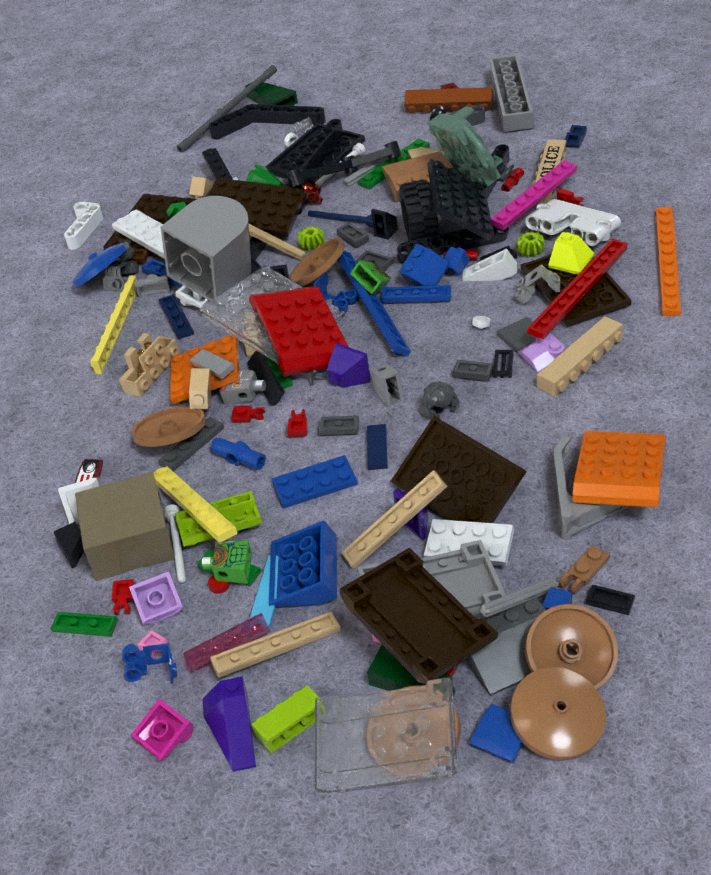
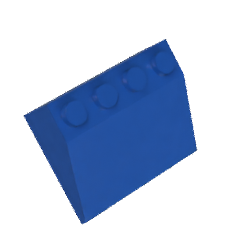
[269,520,337,607]

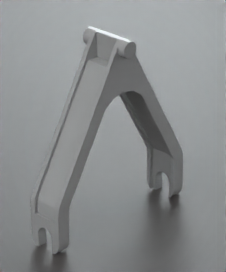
[553,435,629,540]

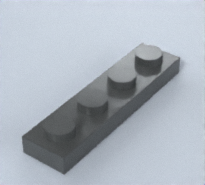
[158,417,224,472]

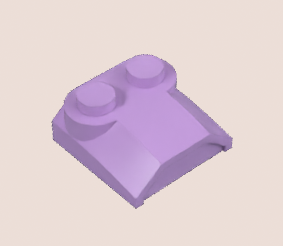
[517,333,566,373]
[129,571,183,625]

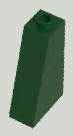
[245,82,298,106]
[367,645,455,701]

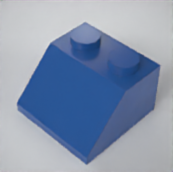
[399,243,450,286]

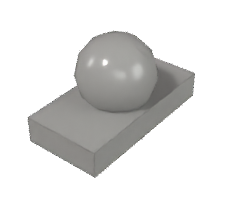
[134,274,170,297]

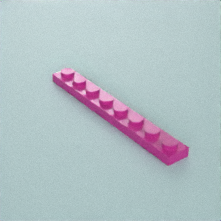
[490,160,577,230]

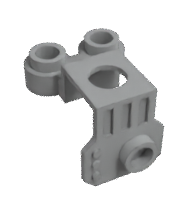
[515,264,560,304]

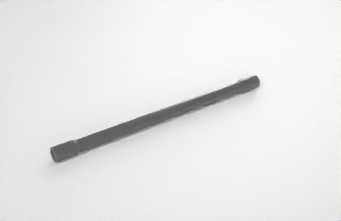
[177,65,277,153]

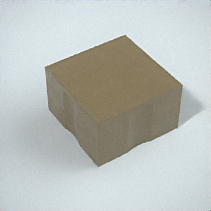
[75,472,175,581]

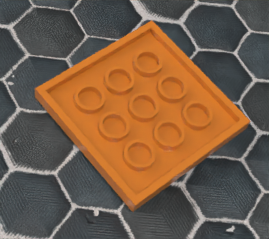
[170,334,240,404]

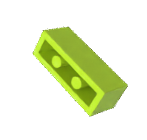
[252,685,326,754]

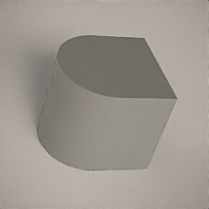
[160,196,251,306]

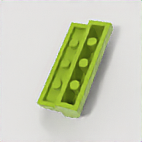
[175,491,262,547]

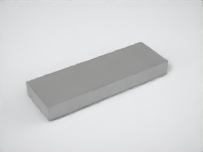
[190,349,235,379]

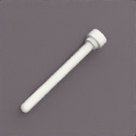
[315,143,366,187]
[164,504,186,583]

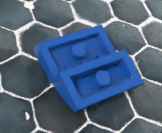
[469,703,523,763]

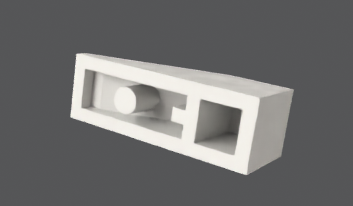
[462,249,517,281]

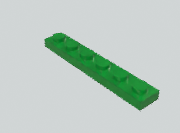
[358,139,430,190]

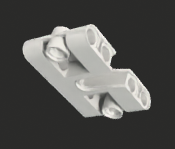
[525,199,621,246]

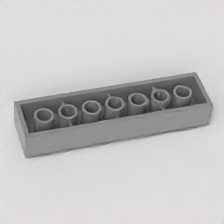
[489,54,534,132]

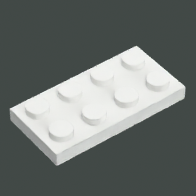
[424,519,514,566]

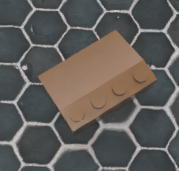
[382,151,453,202]

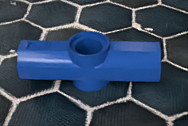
[210,437,266,470]

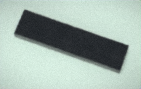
[247,349,285,406]

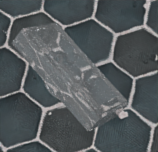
[285,117,312,137]

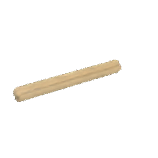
[249,224,305,260]

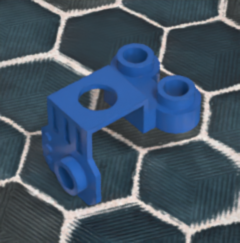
[314,273,358,315]
[122,643,177,683]

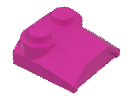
[130,699,193,761]

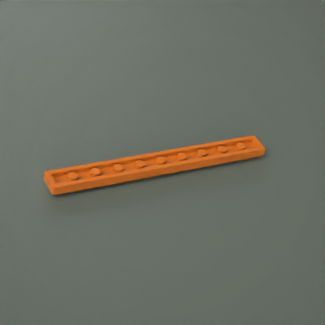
[656,207,681,316]

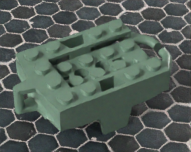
[427,106,503,186]

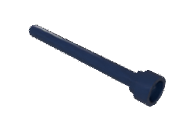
[308,210,373,227]

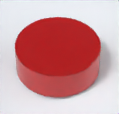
[208,575,230,594]

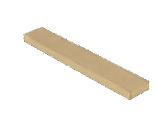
[341,470,448,569]
[210,612,340,678]

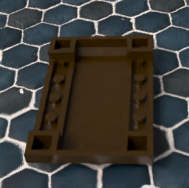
[340,547,498,685]

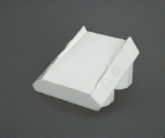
[58,478,99,525]

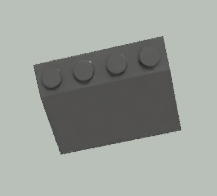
[466,597,569,696]

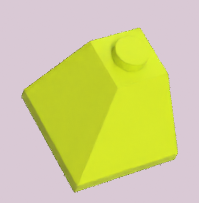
[548,232,594,275]

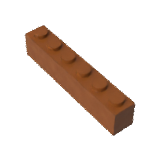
[404,87,493,113]

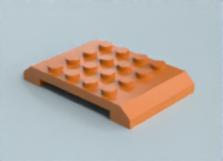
[573,431,666,507]

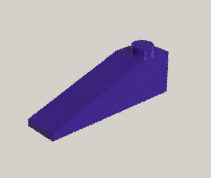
[203,676,256,772]

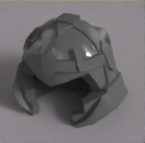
[419,381,459,419]

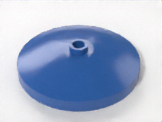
[72,242,128,288]

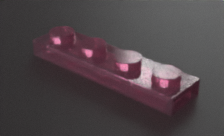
[183,613,271,672]

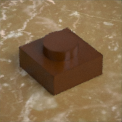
[129,249,149,264]

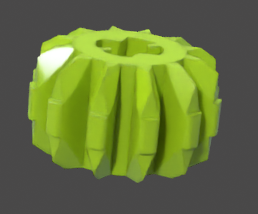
[298,226,325,252]
[516,231,545,258]

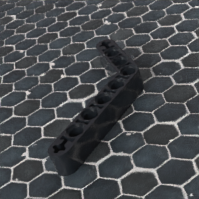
[209,104,326,140]

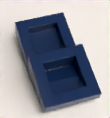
[565,125,587,147]

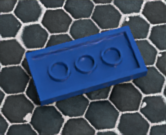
[271,455,358,509]

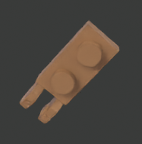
[559,545,610,594]

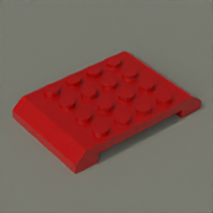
[249,286,349,376]

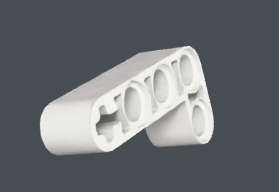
[64,202,103,250]

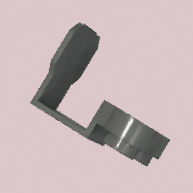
[103,260,139,292]

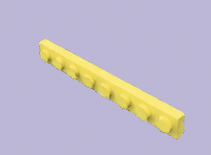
[91,276,137,374]
[153,466,237,543]

